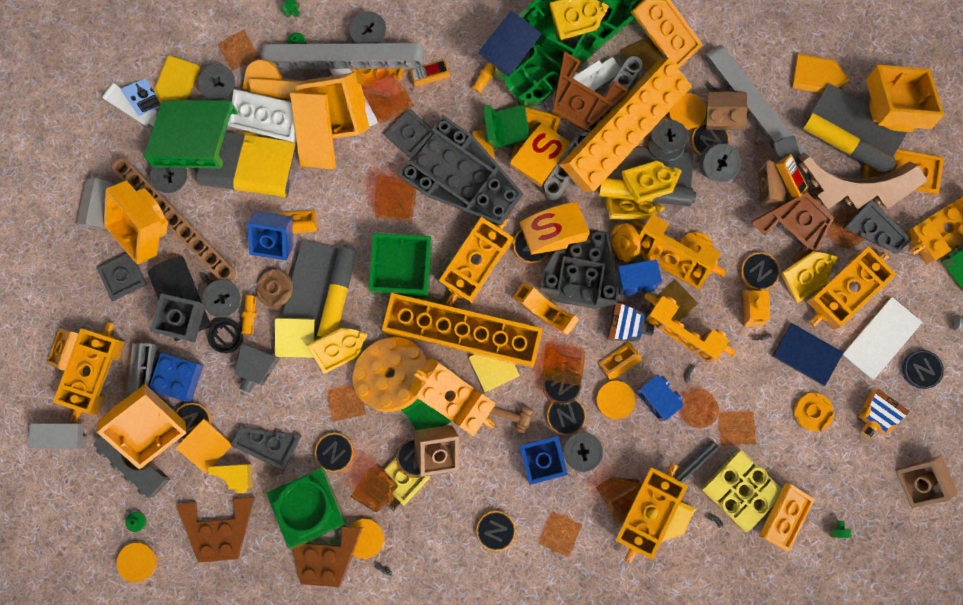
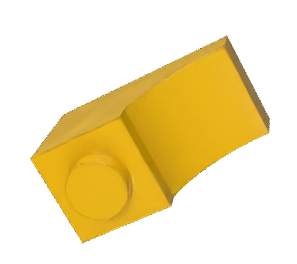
[208,464,252,493]

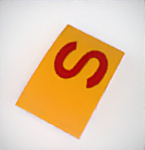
[510,123,572,188]
[519,202,590,255]

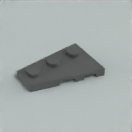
[843,200,911,253]
[231,428,302,471]

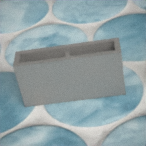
[76,178,116,230]
[127,343,160,393]
[28,424,87,449]

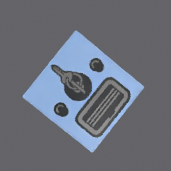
[121,78,161,116]

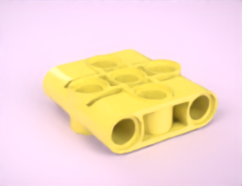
[701,449,782,532]

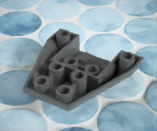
[540,229,620,309]

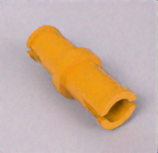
[471,62,496,94]
[241,295,257,335]

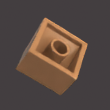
[706,92,747,131]
[757,161,789,207]
[414,425,459,477]
[896,455,958,508]

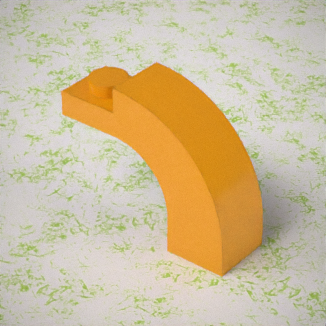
[512,283,579,335]

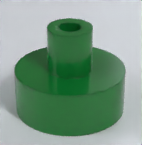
[281,0,300,18]
[287,32,306,44]
[125,512,147,532]
[830,520,852,538]

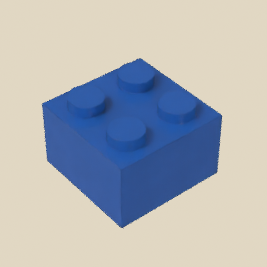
[247,211,293,261]
[616,259,662,297]
[149,353,204,402]
[635,375,684,421]
[519,436,568,485]

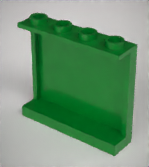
[144,100,238,168]

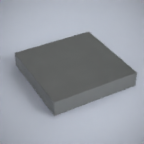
[384,108,433,159]
[97,253,147,301]

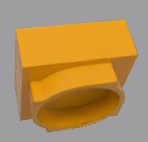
[866,65,944,132]
[295,72,370,138]
[104,180,168,265]
[97,384,186,469]

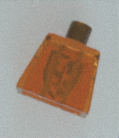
[350,463,401,512]

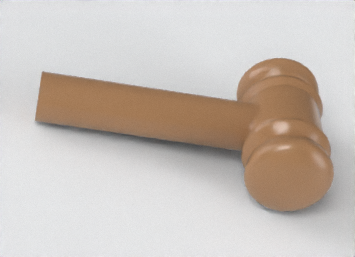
[489,407,534,435]

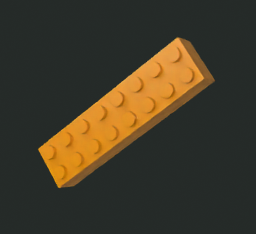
[559,58,692,192]
[382,293,543,369]

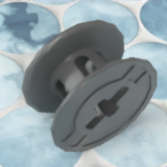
[349,11,386,44]
[198,64,235,100]
[648,119,689,162]
[699,143,741,182]
[150,167,187,193]
[202,280,241,318]
[564,432,603,472]

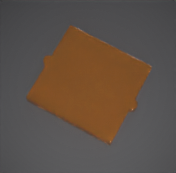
[218,30,259,71]
[327,385,366,422]
[718,412,757,445]
[539,512,582,557]

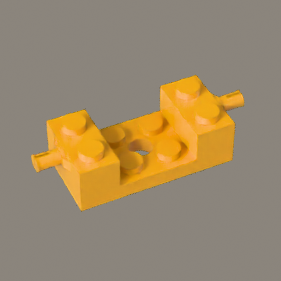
[905,196,963,264]
[632,214,727,290]
[439,217,514,307]
[806,246,897,330]
[644,292,737,363]
[53,322,125,423]
[407,358,496,436]
[615,462,688,564]

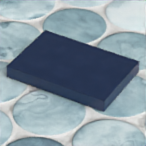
[478,10,541,77]
[772,323,844,386]

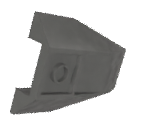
[398,115,524,225]

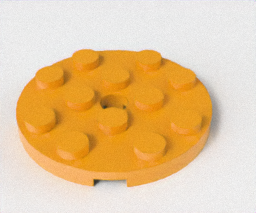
[352,337,427,412]

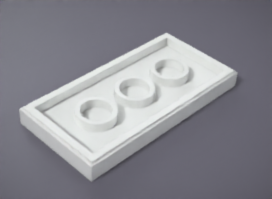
[227,89,296,142]
[842,297,923,381]

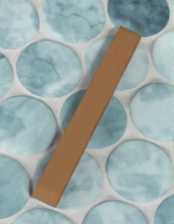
[113,159,236,282]

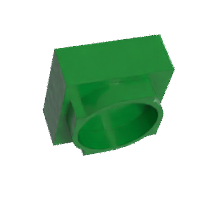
[369,233,433,297]
[266,468,347,550]

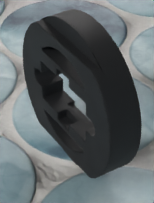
[207,319,243,354]

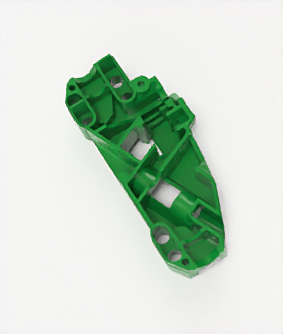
[493,0,642,107]

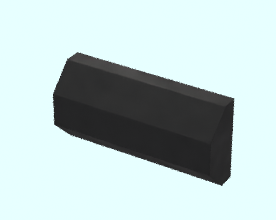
[148,257,211,341]

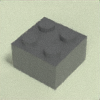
[150,293,206,343]

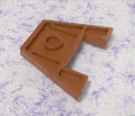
[552,52,630,131]
[750,192,834,263]
[176,497,255,563]
[292,526,363,587]

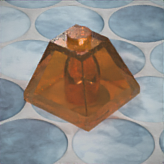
[363,72,414,124]
[375,176,417,222]
[541,343,585,386]
[596,477,642,525]

